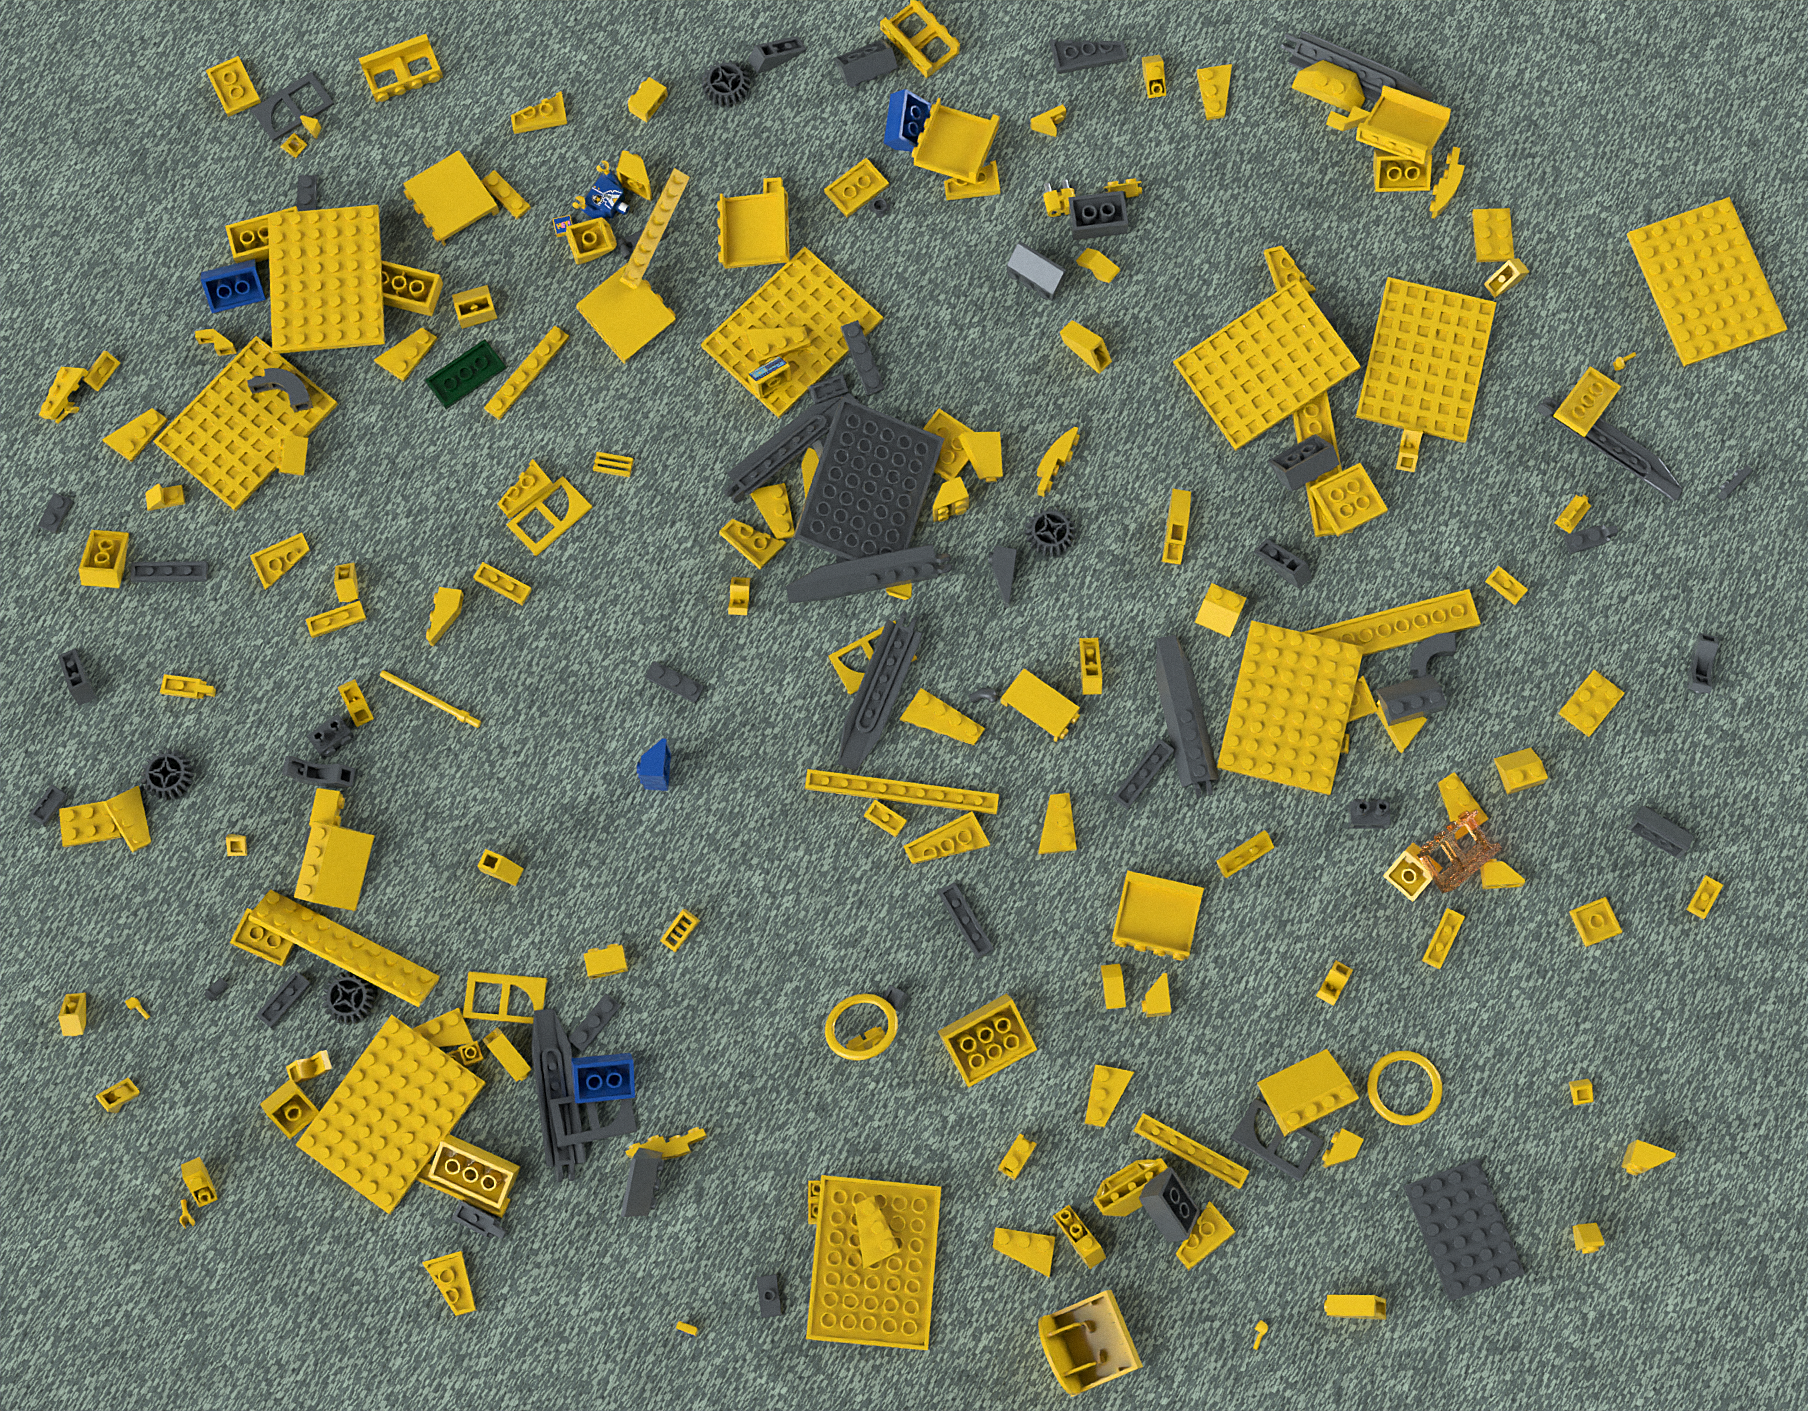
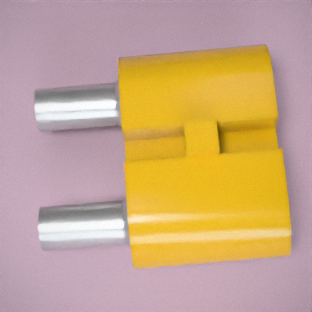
[1043,180,1076,217]

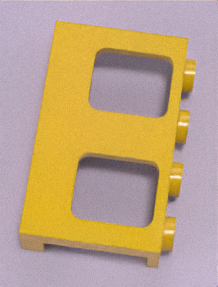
[880,0,960,78]
[358,34,443,102]

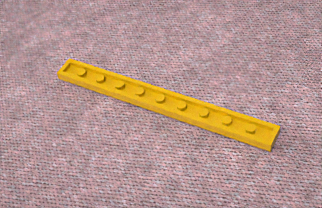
[805,769,999,815]

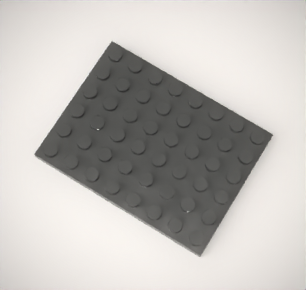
[793,397,945,560]

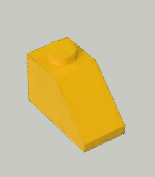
[1484,258,1529,298]
[334,562,359,602]
[1480,859,1525,889]
[1141,973,1171,1017]
[58,993,86,1036]

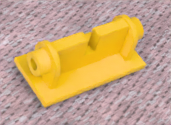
[1103,178,1142,198]
[1555,495,1592,534]
[846,1026,885,1051]

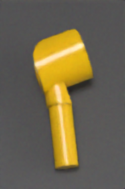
[1613,352,1636,371]
[55,402,79,424]
[125,997,150,1020]
[179,1199,195,1229]
[1253,1320,1268,1350]

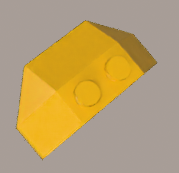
[1291,60,1365,112]
[1093,1158,1168,1216]

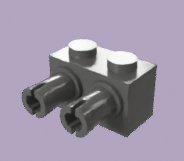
[306,714,354,758]
[1348,799,1390,829]

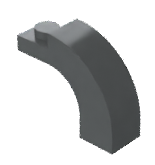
[247,368,313,412]
[1408,633,1456,679]
[1687,633,1719,694]
[282,756,355,788]

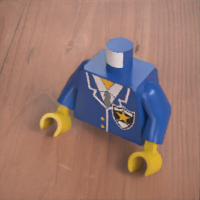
[573,161,630,219]

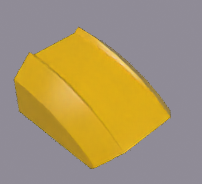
[566,217,617,265]

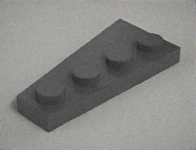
[1049,39,1128,74]

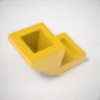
[1326,106,1370,131]
[1076,248,1120,283]
[195,329,237,356]
[1396,426,1423,472]
[728,577,751,615]
[338,679,374,727]
[1316,960,1353,1006]
[1101,964,1126,1009]
[286,1050,332,1084]

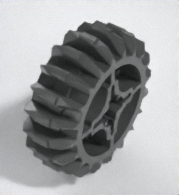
[702,59,750,108]
[1025,506,1076,557]
[141,749,194,801]
[321,971,375,1025]

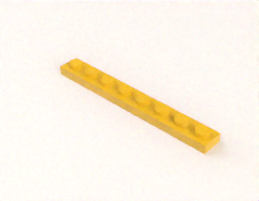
[619,168,690,290]

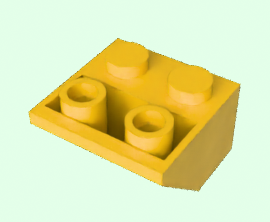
[452,285,497,329]
[933,477,969,522]

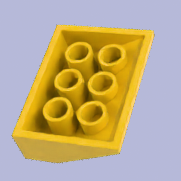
[294,821,375,911]
[938,993,1037,1088]
[1257,1049,1359,1136]

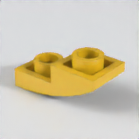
[446,1041,484,1068]
[808,1180,821,1224]

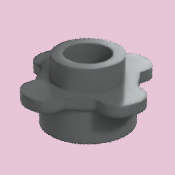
[869,197,891,218]

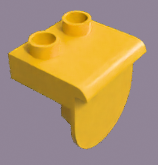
[1038,1290,1143,1397]

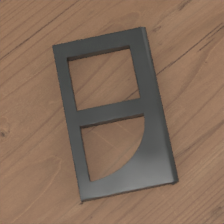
[250,72,334,142]
[549,1095,637,1147]
[1230,1098,1324,1182]

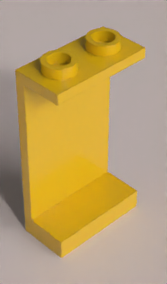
[1001,668,1080,742]

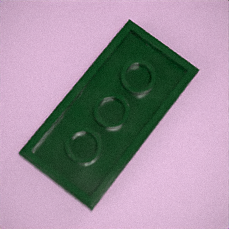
[424,339,507,410]

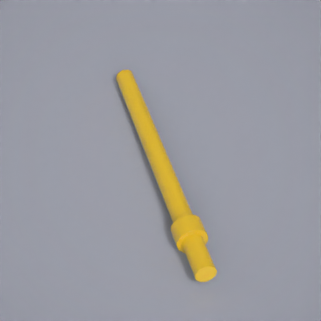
[380,670,482,728]

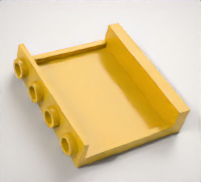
[1356,85,1451,164]
[912,98,1000,184]
[403,150,499,246]
[717,187,790,269]
[576,263,676,364]
[1111,870,1204,961]

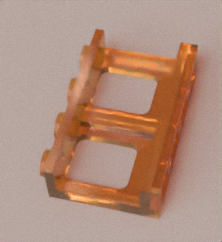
[1417,810,1502,894]

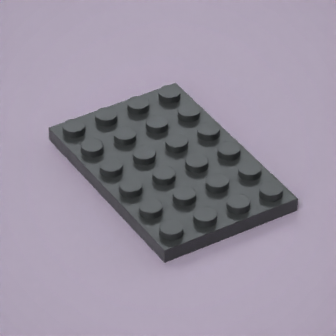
[1403,1159,1525,1302]

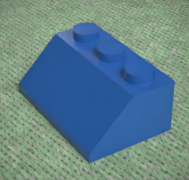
[884,89,931,152]
[201,259,266,313]
[637,738,671,791]
[571,1053,635,1103]

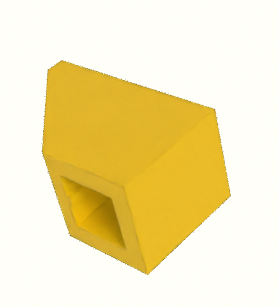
[1142,55,1166,98]
[477,849,524,886]
[1322,1128,1364,1168]
[181,1157,218,1208]
[1573,1223,1605,1254]

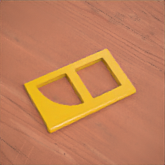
[506,476,593,557]
[828,620,917,695]
[463,971,548,1024]

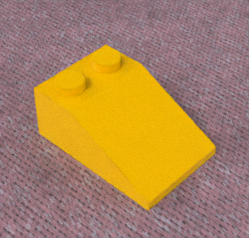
[78,530,129,588]

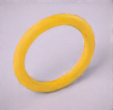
[825,994,898,1061]
[1367,1051,1443,1125]

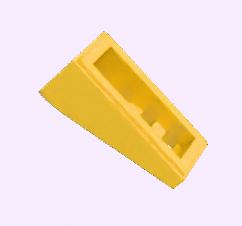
[660,909,701,952]

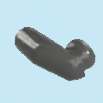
[968,688,998,704]

